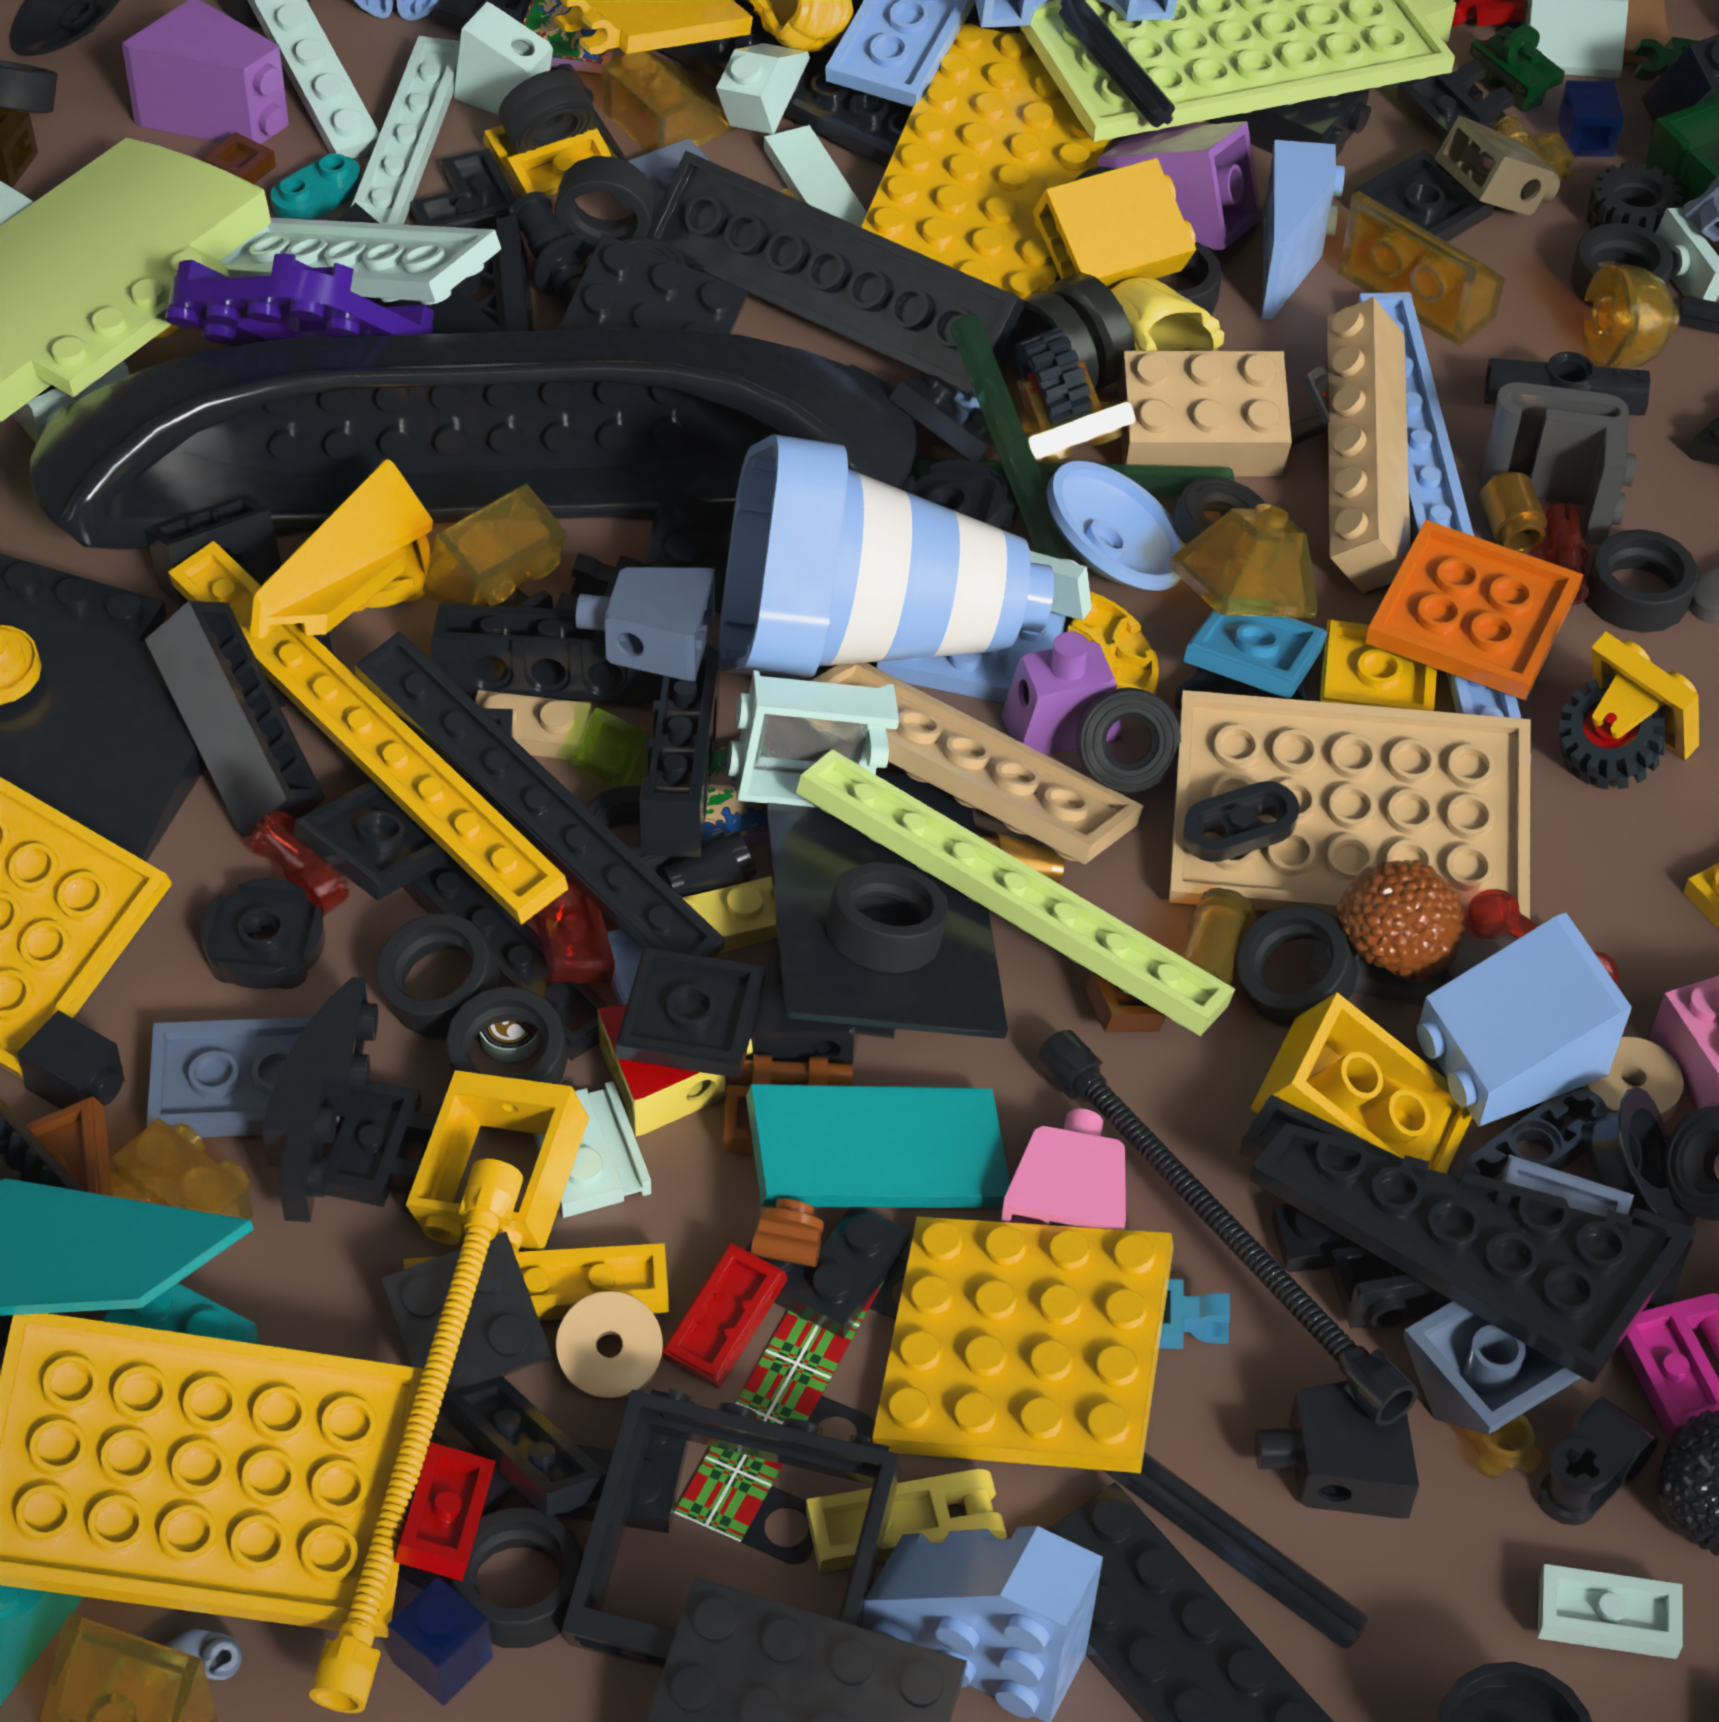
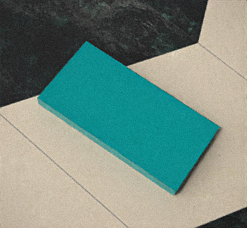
[746,1084,1010,1208]

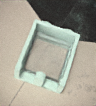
[726,670,899,808]

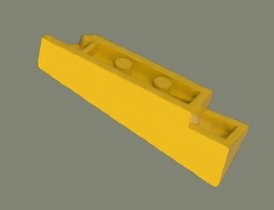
[250,459,433,639]

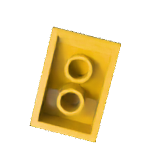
[1251,992,1472,1174]

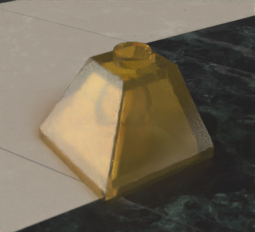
[1169,504,1318,618]

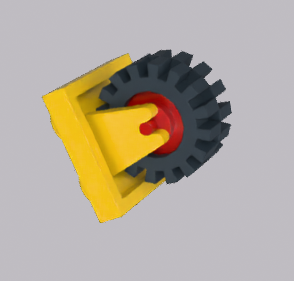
[1559,631,1699,789]

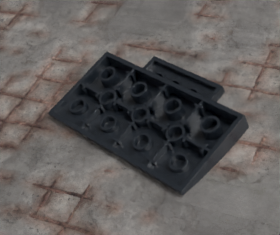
[0,554,206,862]

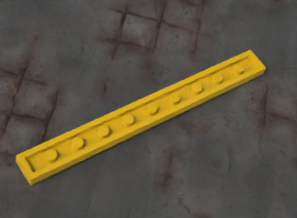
[168,541,568,925]

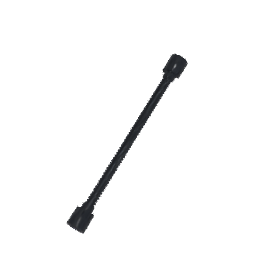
[1036,1030,1418,1426]

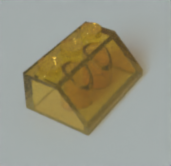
[1338,191,1505,346]

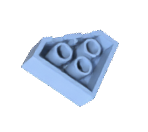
[863,1526,1103,1722]

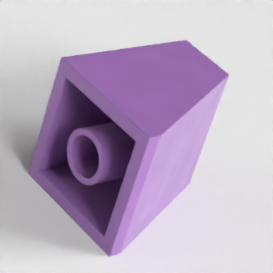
[122,0,289,144]
[1097,121,1262,250]

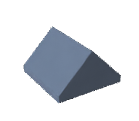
[1403,1301,1582,1435]

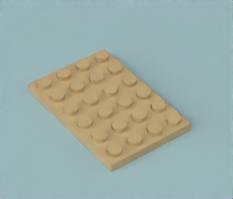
[1169,690,1531,928]

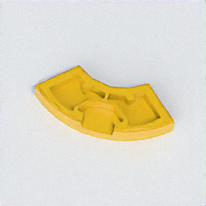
[1068,591,1159,695]

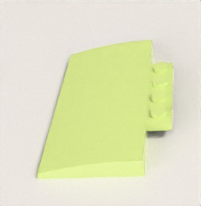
[0,137,271,423]

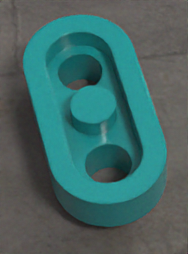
[270,153,361,220]

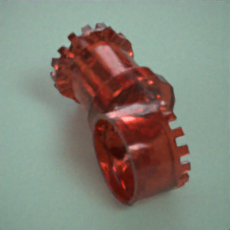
[249,810,349,917]

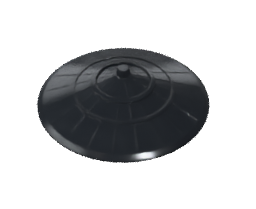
[10,0,120,56]

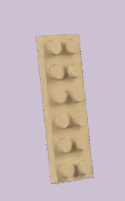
[807,663,1144,865]

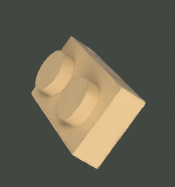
[475,690,592,761]

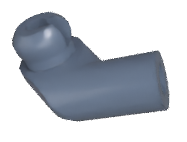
[134,1628,242,1695]

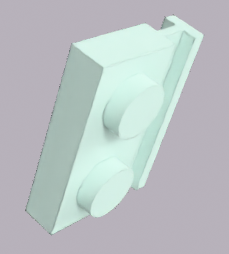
[533,1081,651,1218]

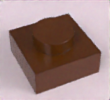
[203,132,276,184]
[1085,972,1166,1032]

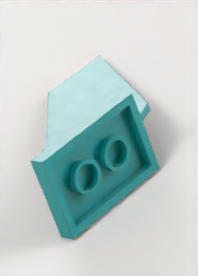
[0,1178,254,1316]

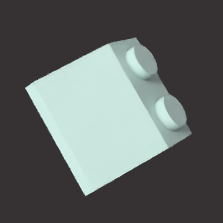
[1521,0,1628,78]

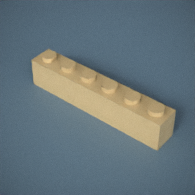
[1327,297,1410,594]

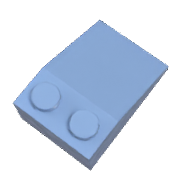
[1262,140,1345,320]

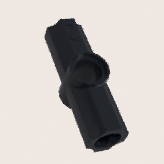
[1484,351,1651,416]

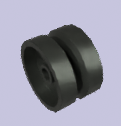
[1007,272,1136,396]

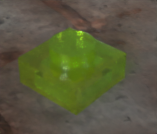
[570,707,648,787]

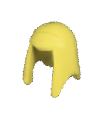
[1110,278,1225,351]

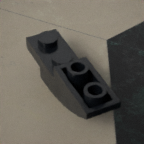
[262,977,378,1222]

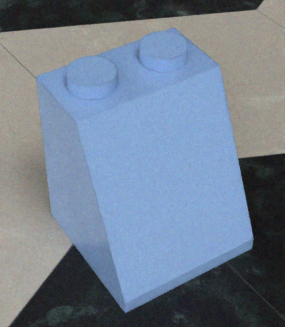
[1416,912,1632,1127]

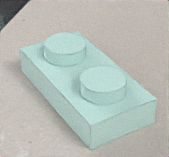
[1537,1564,1683,1659]

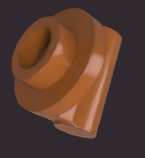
[751,1199,824,1267]

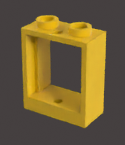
[406,1070,589,1254]

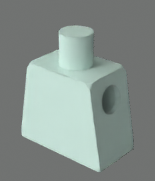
[453,2,553,115]

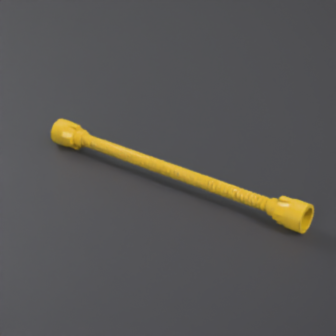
[309,1159,523,1713]

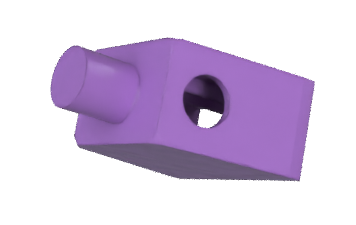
[1002,632,1122,755]

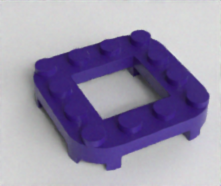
[165,254,434,346]

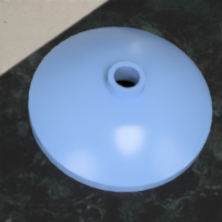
[1047,461,1190,591]

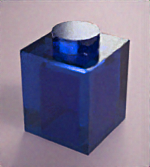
[1557,80,1624,157]
[388,1577,493,1706]

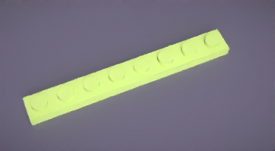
[796,749,1235,1036]

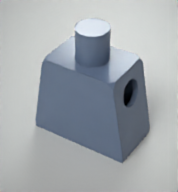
[576,567,715,681]

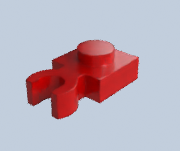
[1452,0,1525,27]

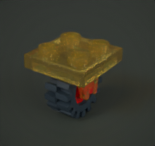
[1003,328,1136,464]

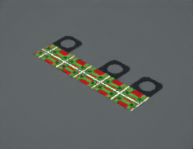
[674,1258,908,1565]

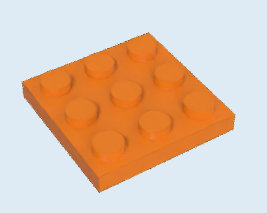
[1365,520,1583,701]

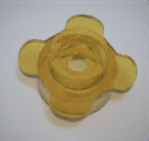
[1466,1414,1542,1479]

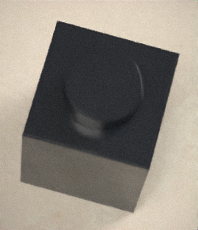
[17,1010,125,1109]

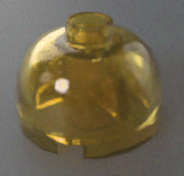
[1582,265,1679,368]

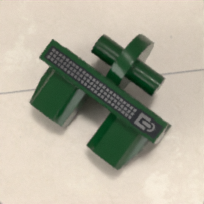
[1469,24,1565,112]

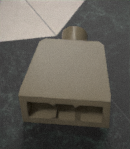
[1434,115,1560,216]

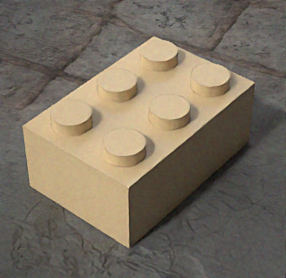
[1118,351,1292,477]

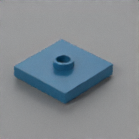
[1183,595,1328,699]

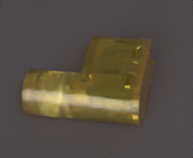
[1494,116,1576,180]

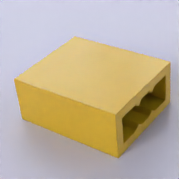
[1033,158,1196,289]

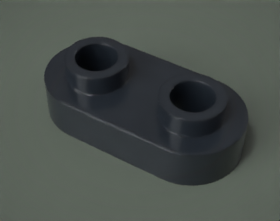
[1183,781,1299,862]

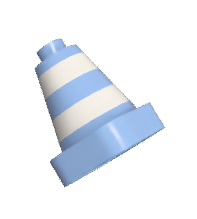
[718,434,1054,680]

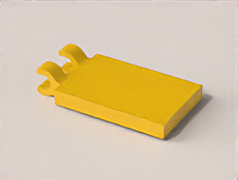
[554,0,753,54]

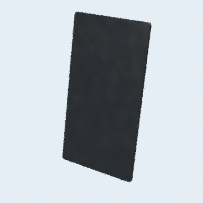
[765,771,1008,1039]

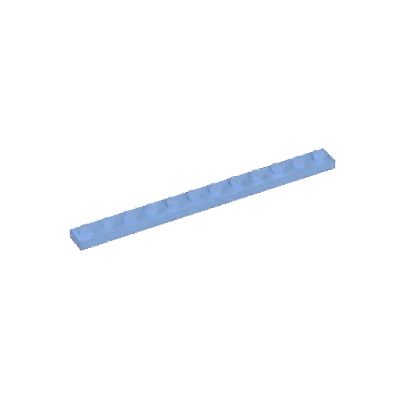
[1358,292,1532,762]

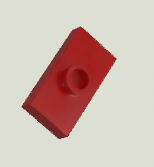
[662,1242,788,1389]

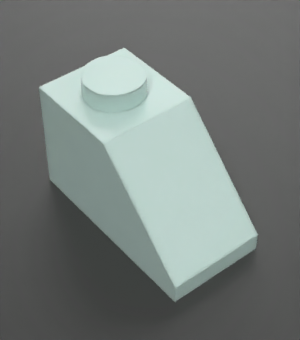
[716,43,810,134]

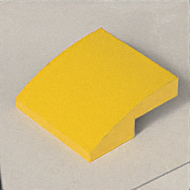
[483,125,613,197]

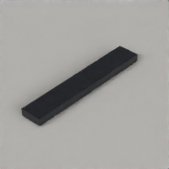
[402,859,608,1061]

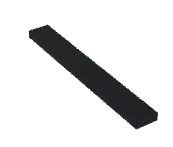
[355,631,725,958]

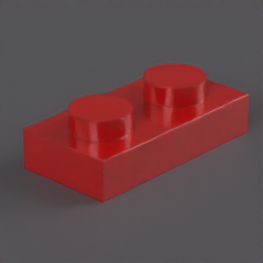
[394,1442,496,1581]

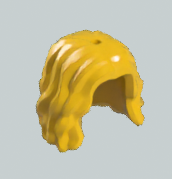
[747,0,854,53]

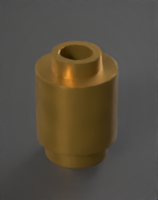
[1479,472,1547,553]

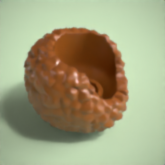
[1337,860,1465,982]

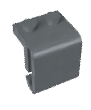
[1480,382,1636,545]

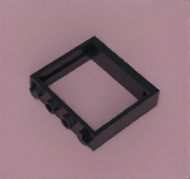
[562,1388,901,1669]

